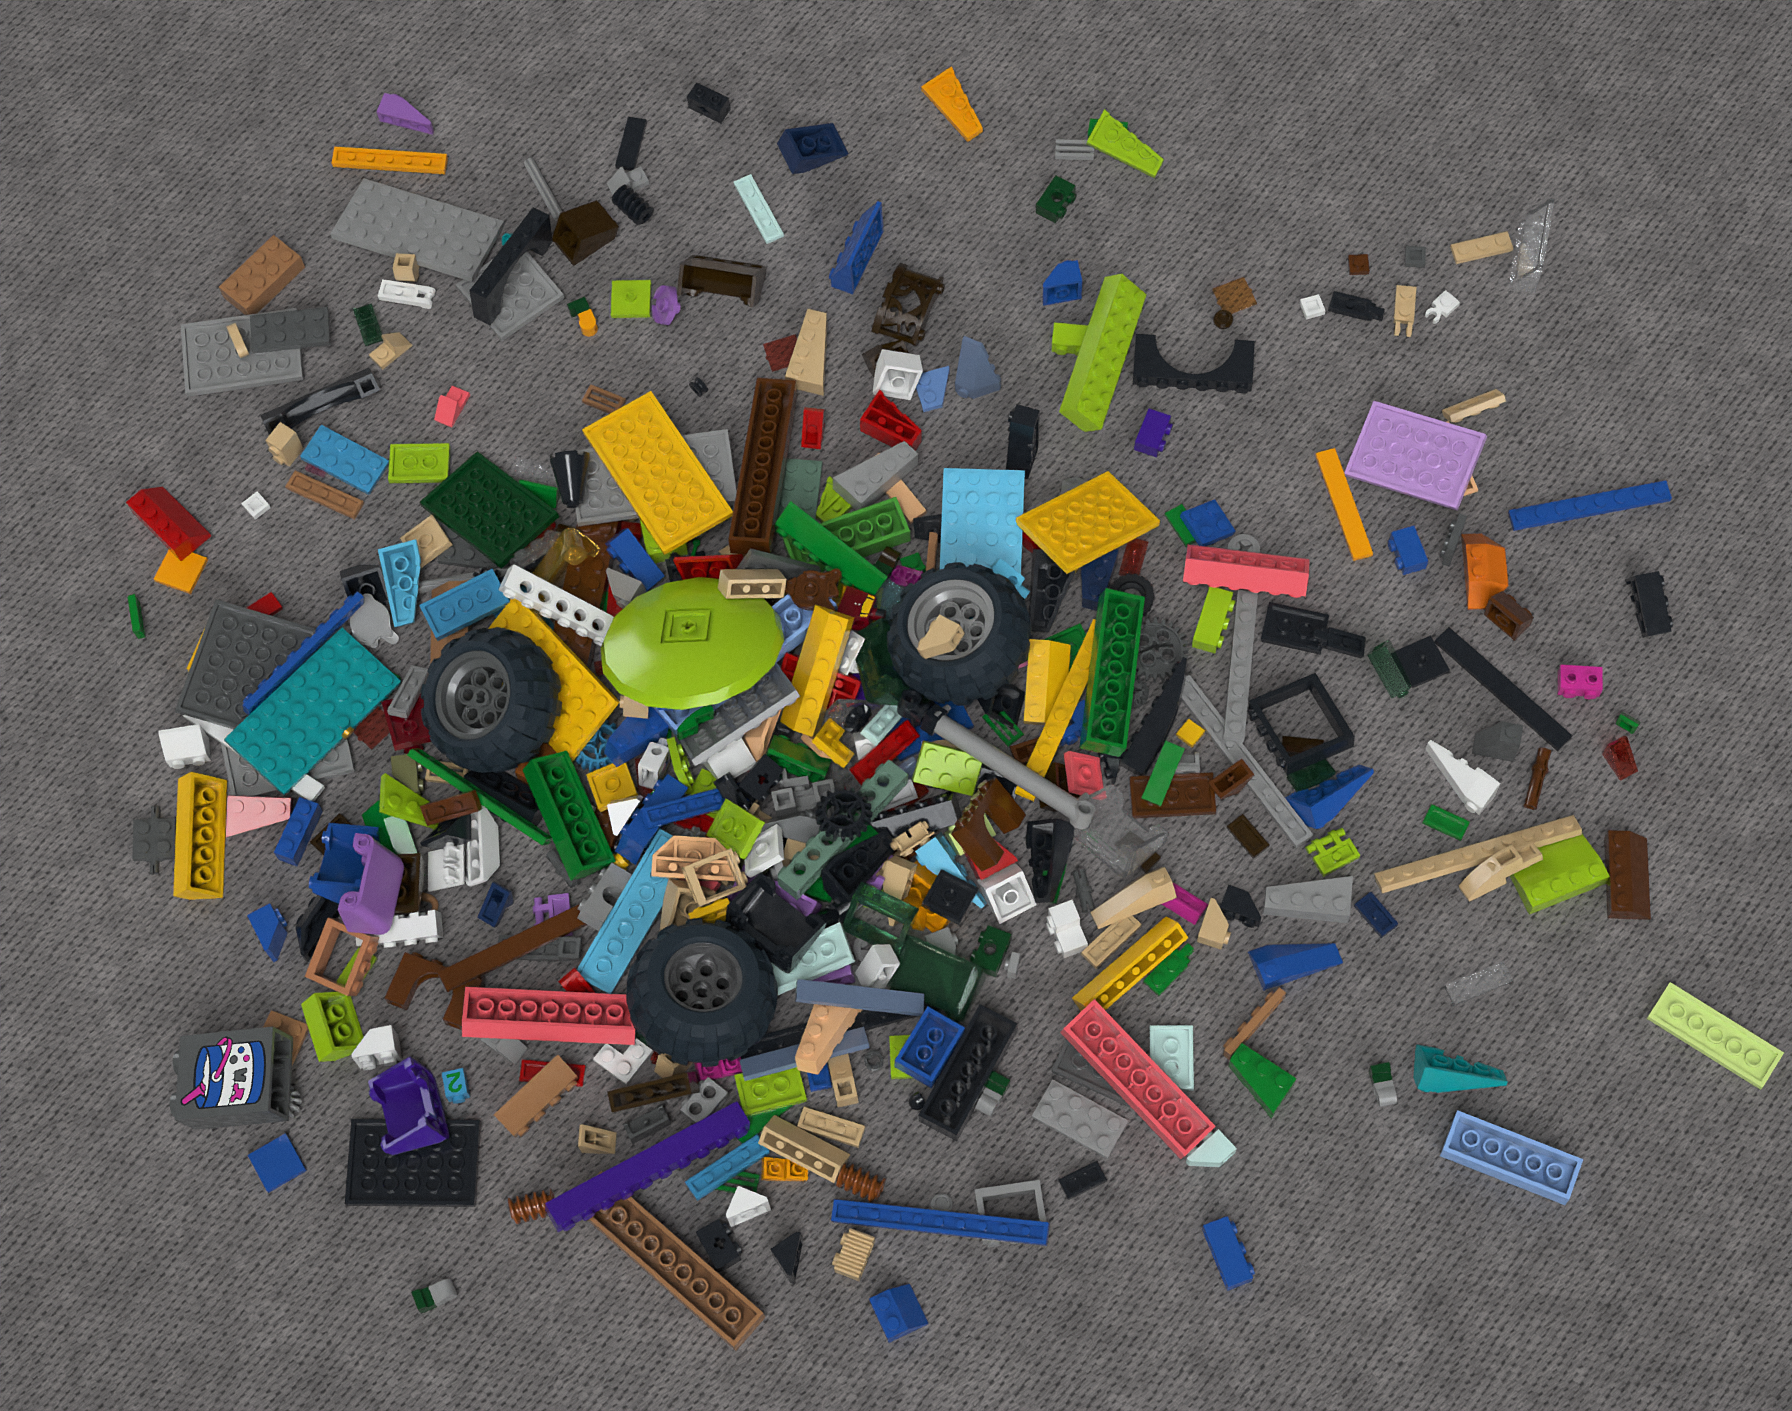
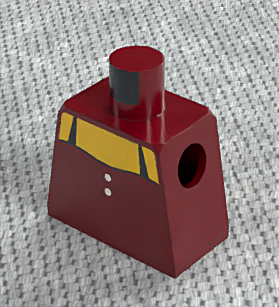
[837,586,886,631]

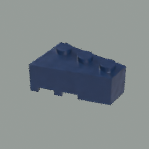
[1080,549,1119,611]

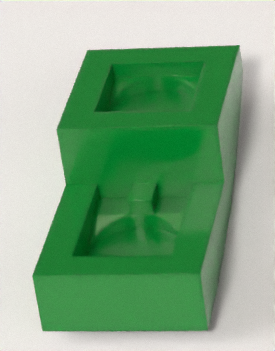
[677,705,714,741]

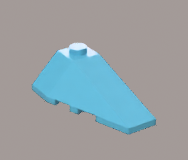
[378,539,421,627]
[915,832,987,908]

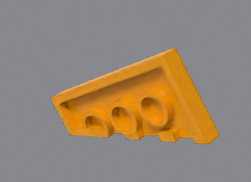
[921,66,983,142]

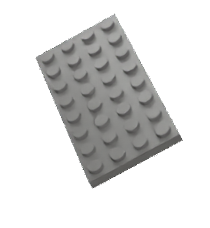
[330,178,504,282]
[575,429,737,526]

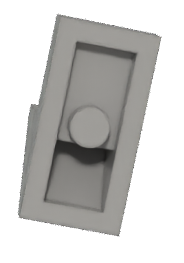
[607,166,649,195]
[481,1038,528,1065]

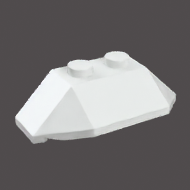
[464,805,500,886]

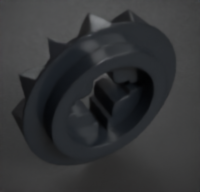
[844,704,872,733]

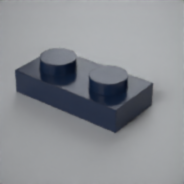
[1354,892,1398,938]

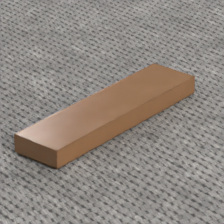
[285,470,364,520]

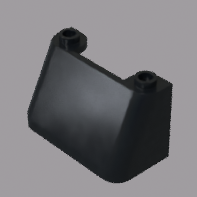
[725,872,826,973]

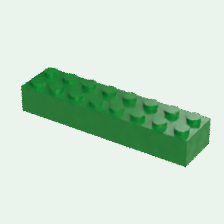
[1079,588,1145,757]

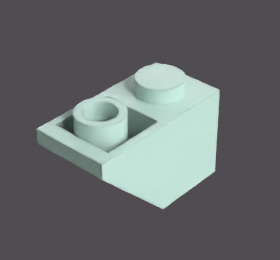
[1186,1129,1237,1167]

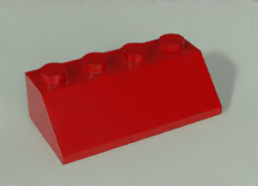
[126,486,211,561]

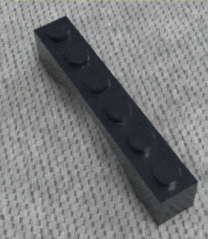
[260,368,380,435]

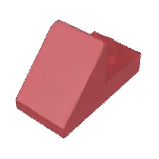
[434,386,470,428]

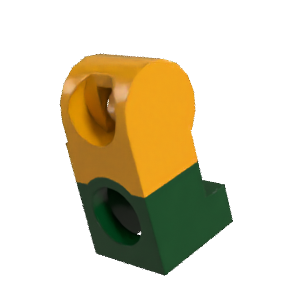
[567,296,598,337]

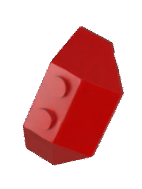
[781,652,862,712]

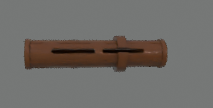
[1523,747,1552,810]

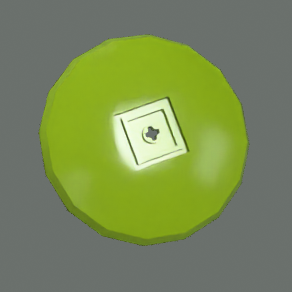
[601,577,784,710]

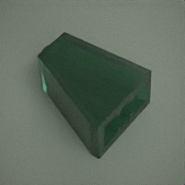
[1367,639,1412,699]

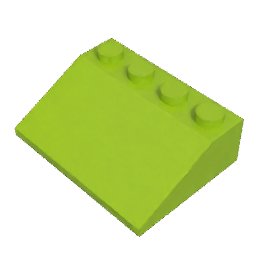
[1510,834,1610,915]

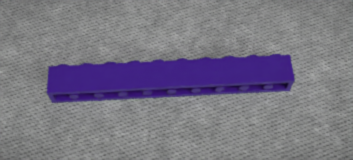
[545,1101,750,1232]

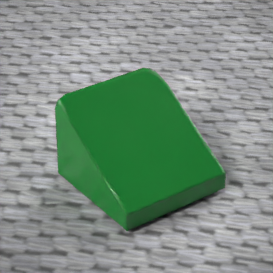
[1616,712,1641,734]

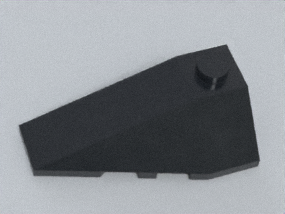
[1026,818,1074,903]

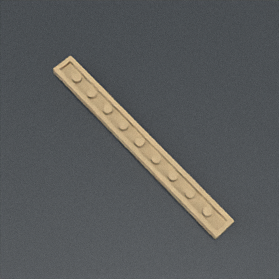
[1374,815,1582,893]

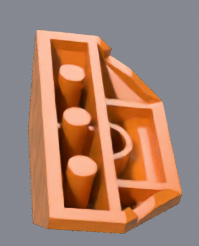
[1461,533,1508,610]

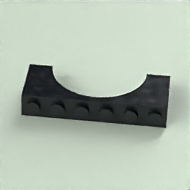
[469,207,553,325]
[1133,334,1255,394]

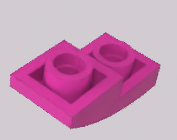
[694,1057,742,1082]

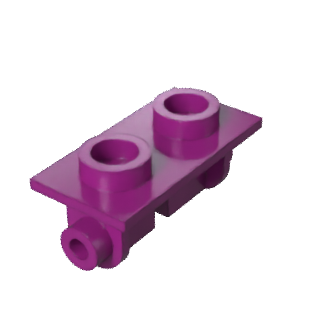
[887,565,923,587]

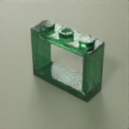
[843,882,919,957]

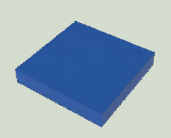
[248,1133,307,1193]

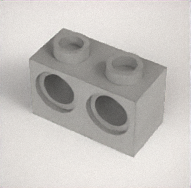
[680,1077,729,1124]

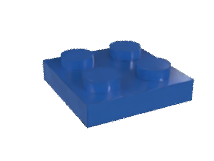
[1180,499,1235,546]

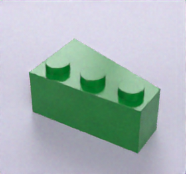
[1228,1043,1297,1119]

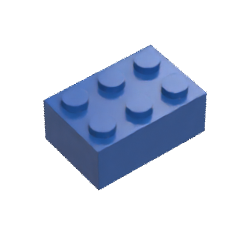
[894,1006,965,1089]

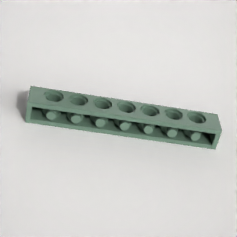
[777,760,908,900]

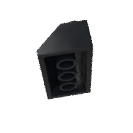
[459,770,543,826]

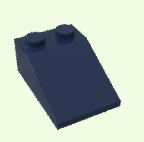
[777,123,849,174]

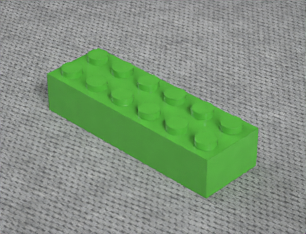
[782,497,911,572]

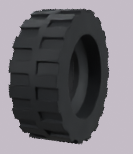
[1110,573,1154,617]

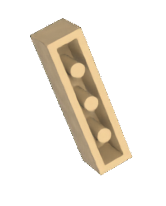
[758,1115,850,1183]

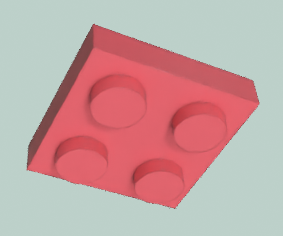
[1064,751,1105,798]

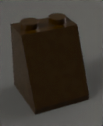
[552,200,619,266]

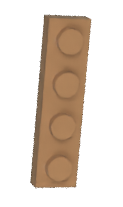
[1223,987,1286,1060]

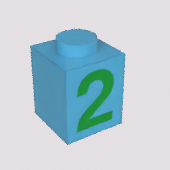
[442,1068,470,1104]

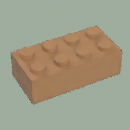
[219,235,305,315]

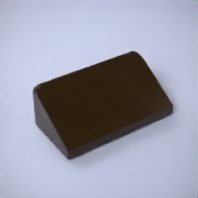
[1282,736,1324,757]

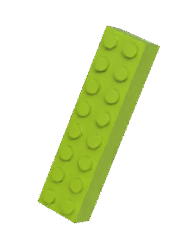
[1059,274,1147,432]

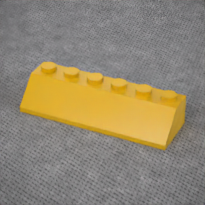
[780,605,854,737]
[173,772,227,900]

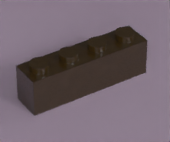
[607,1071,700,1112]

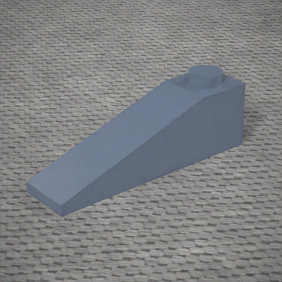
[955,336,1001,399]

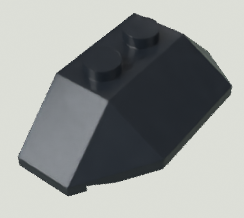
[295,895,340,962]

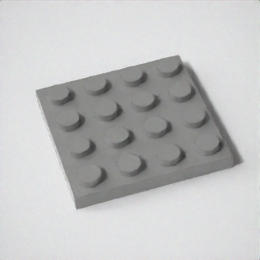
[456,252,565,341]

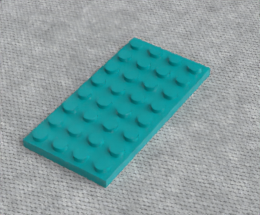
[224,628,401,796]

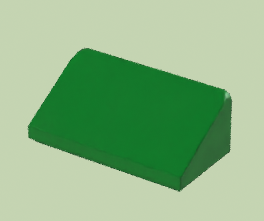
[519,480,560,508]

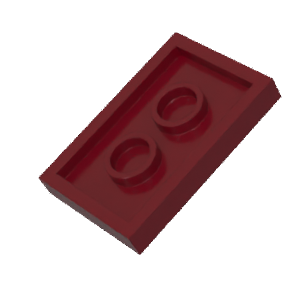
[381,694,432,751]

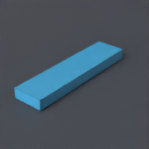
[685,1134,770,1201]

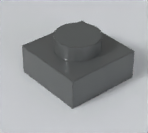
[1405,246,1426,268]

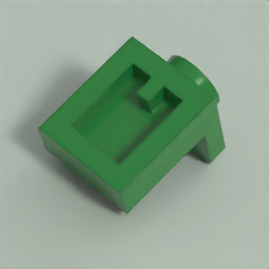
[900,552,926,578]

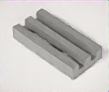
[1055,139,1094,160]

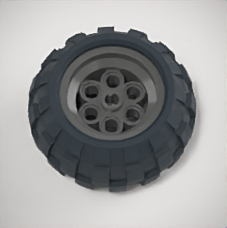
[421,627,562,773]

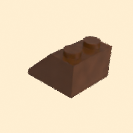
[1484,591,1534,641]

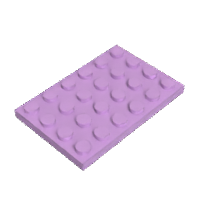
[1344,401,1487,511]

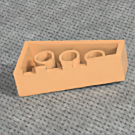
[795,1004,862,1075]

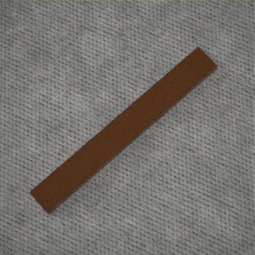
[437,904,587,992]

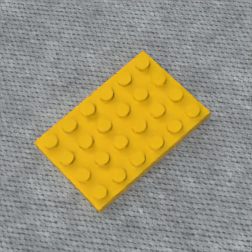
[1016,471,1160,574]

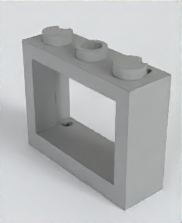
[975,1180,1046,1248]

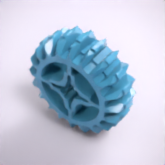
[575,719,617,772]

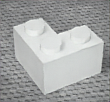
[1046,900,1088,958]

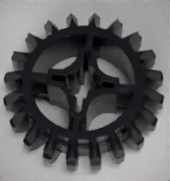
[815,786,872,842]

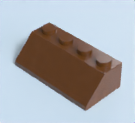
[1604,830,1651,920]

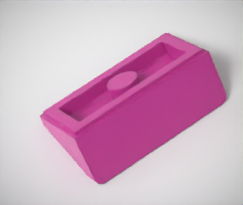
[1162,883,1208,925]

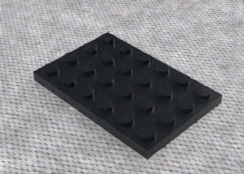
[344,1119,481,1207]

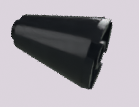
[550,450,590,508]

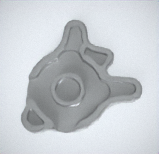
[350,594,400,649]

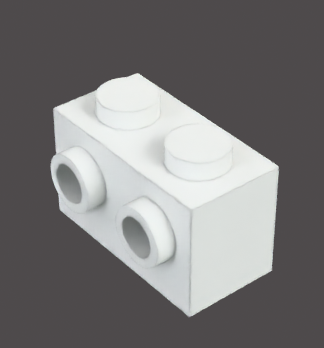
[855,944,900,989]

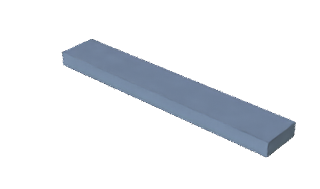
[795,979,924,1016]
[739,1027,870,1081]

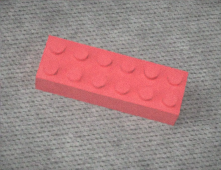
[1183,544,1309,598]

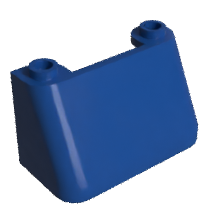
[309,823,380,904]

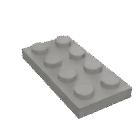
[1032,1079,1128,1159]

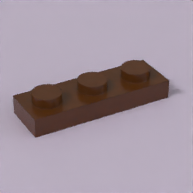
[420,790,482,826]

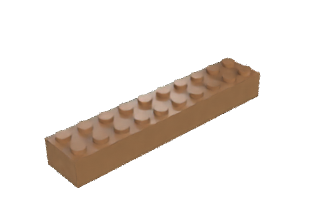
[588,1171,765,1351]

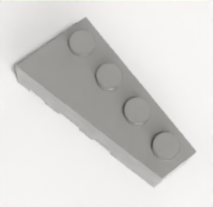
[1263,876,1353,923]

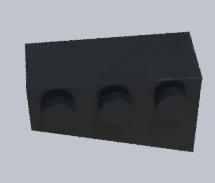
[1625,571,1673,638]

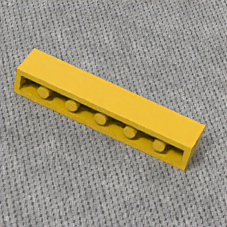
[1072,917,1188,1011]

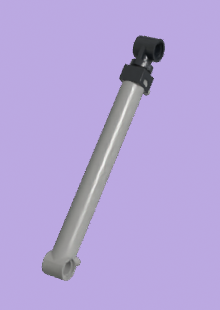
[897,689,1096,829]

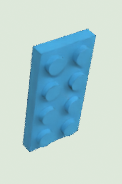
[300,425,389,495]
[419,569,510,641]

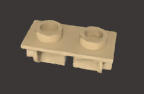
[890,821,935,857]

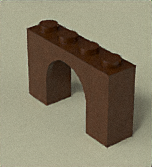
[951,778,1026,872]
[385,952,485,1030]

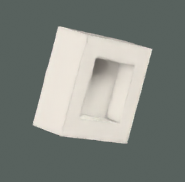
[1300,294,1325,320]
[241,492,271,520]

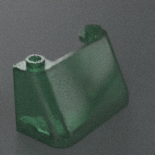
[856,617,929,706]
[887,935,986,1023]

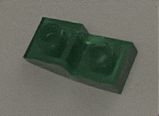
[353,303,383,347]
[1287,759,1336,792]

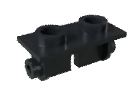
[713,772,751,811]

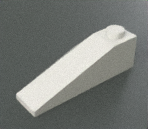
[1426,740,1500,815]

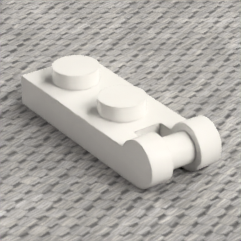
[378,279,436,309]

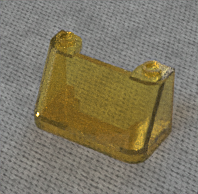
[526,528,601,617]

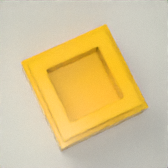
[1176,719,1205,748]

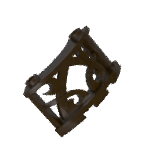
[871,263,945,346]

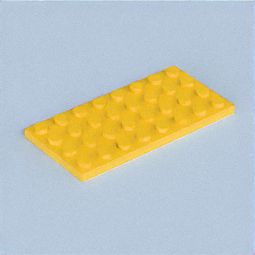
[582,391,733,555]
[488,599,620,762]

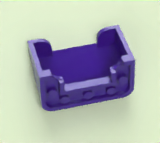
[368,1056,449,1155]

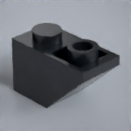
[1220,884,1261,928]

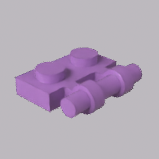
[532,893,573,937]

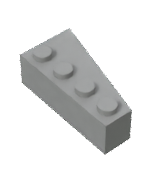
[833,441,918,510]

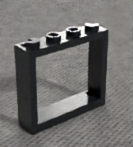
[1247,673,1355,775]

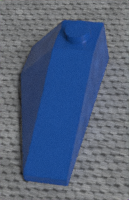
[1285,765,1374,829]

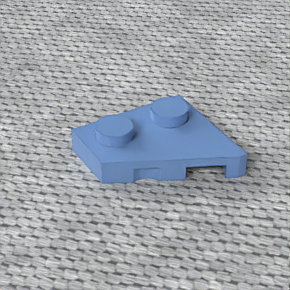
[916,366,950,412]

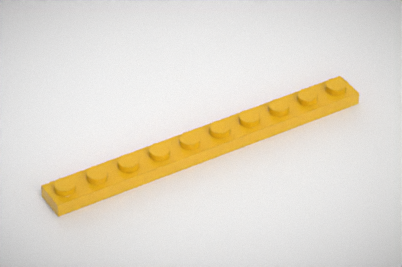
[1014,619,1096,802]

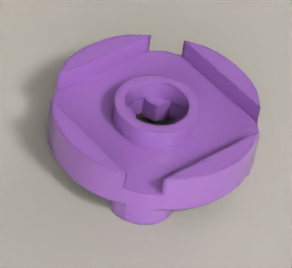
[652,285,681,325]

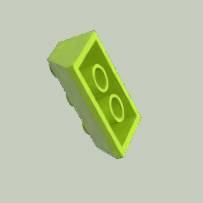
[301,992,364,1062]

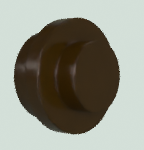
[1213,310,1233,329]

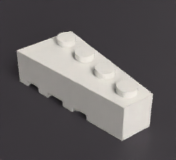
[356,910,443,948]

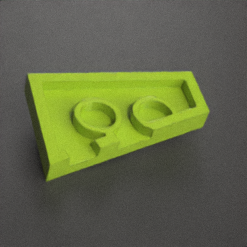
[379,773,438,829]

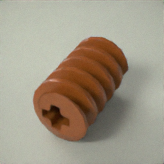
[836,1162,886,1202]
[508,1188,554,1224]

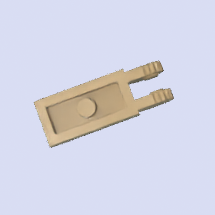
[1393,285,1416,337]

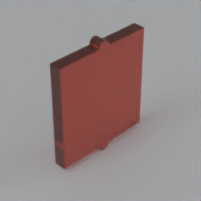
[763,334,797,372]
[353,707,390,750]

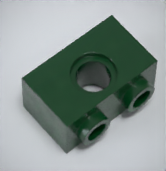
[1036,175,1077,224]
[970,925,1012,978]

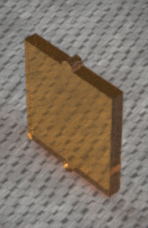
[1212,277,1257,314]

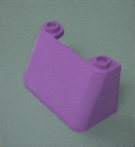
[338,833,404,935]

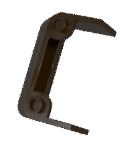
[677,255,766,307]

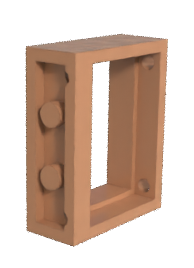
[305,918,380,996]

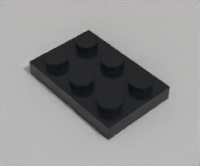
[1260,602,1329,655]

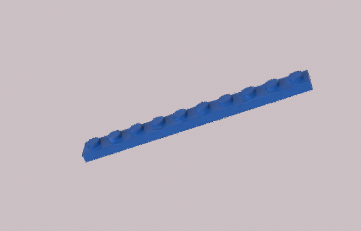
[831,1199,1050,1246]

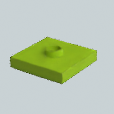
[611,280,651,318]

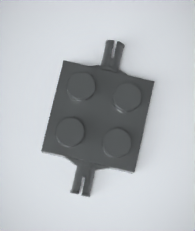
[132,805,176,875]

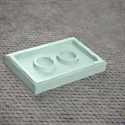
[1150,1025,1194,1091]

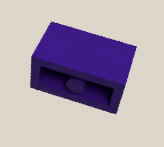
[1134,408,1173,458]

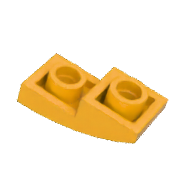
[761,1157,808,1181]

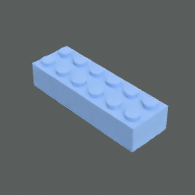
[1440,1110,1583,1205]

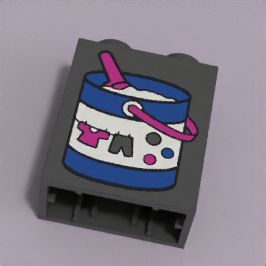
[170,1026,293,1129]

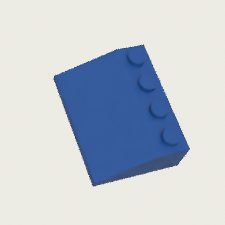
[829,201,884,294]

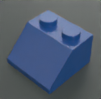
[1042,260,1082,306]
[247,903,288,962]
[869,1284,929,1343]

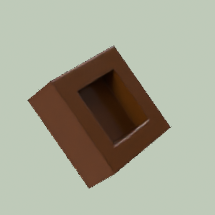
[1348,254,1370,275]

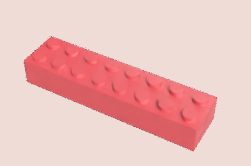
[462,987,635,1045]
[1060,999,1216,1159]

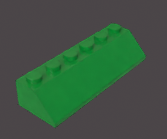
[775,501,888,596]
[523,751,616,881]

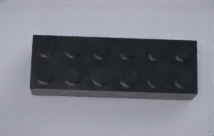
[918,1004,1018,1141]

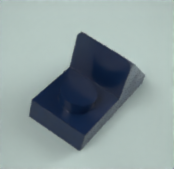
[477,881,514,928]

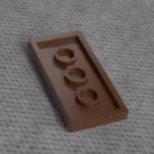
[1129,772,1216,819]

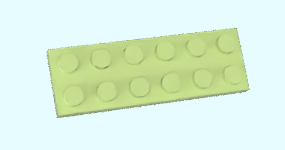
[1647,982,1784,1090]

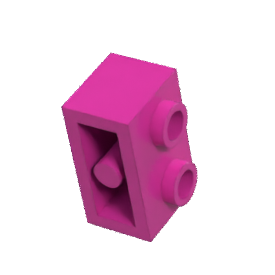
[1558,665,1603,699]

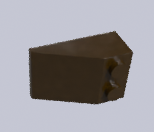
[394,853,425,913]

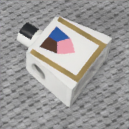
[638,738,670,790]

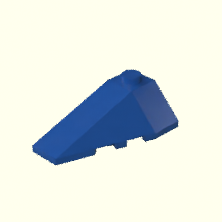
[1248,943,1343,991]

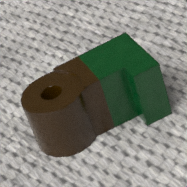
[873,546,902,587]

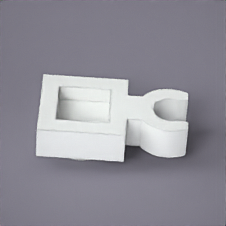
[1425,290,1460,324]

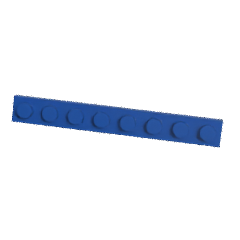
[1508,481,1672,531]
[242,592,364,715]

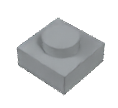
[1004,952,1020,979]

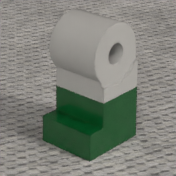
[1368,1062,1397,1107]
[975,1071,1010,1117]
[411,1279,457,1314]

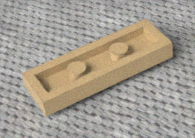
[1450,231,1513,264]
[1442,389,1506,423]
[1081,916,1142,969]
[797,1107,865,1148]

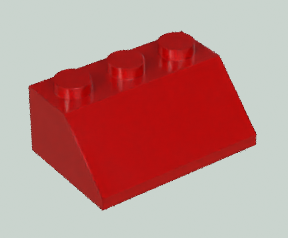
[673,554,744,580]

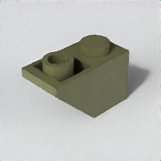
[391,754,425,797]

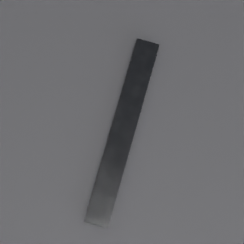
[1435,627,1573,751]

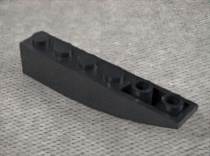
[1120,657,1188,776]

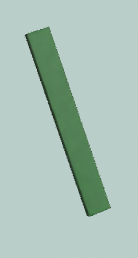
[407,748,552,846]

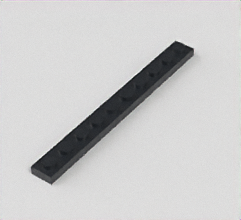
[740,986,949,1059]

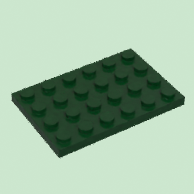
[420,451,559,569]

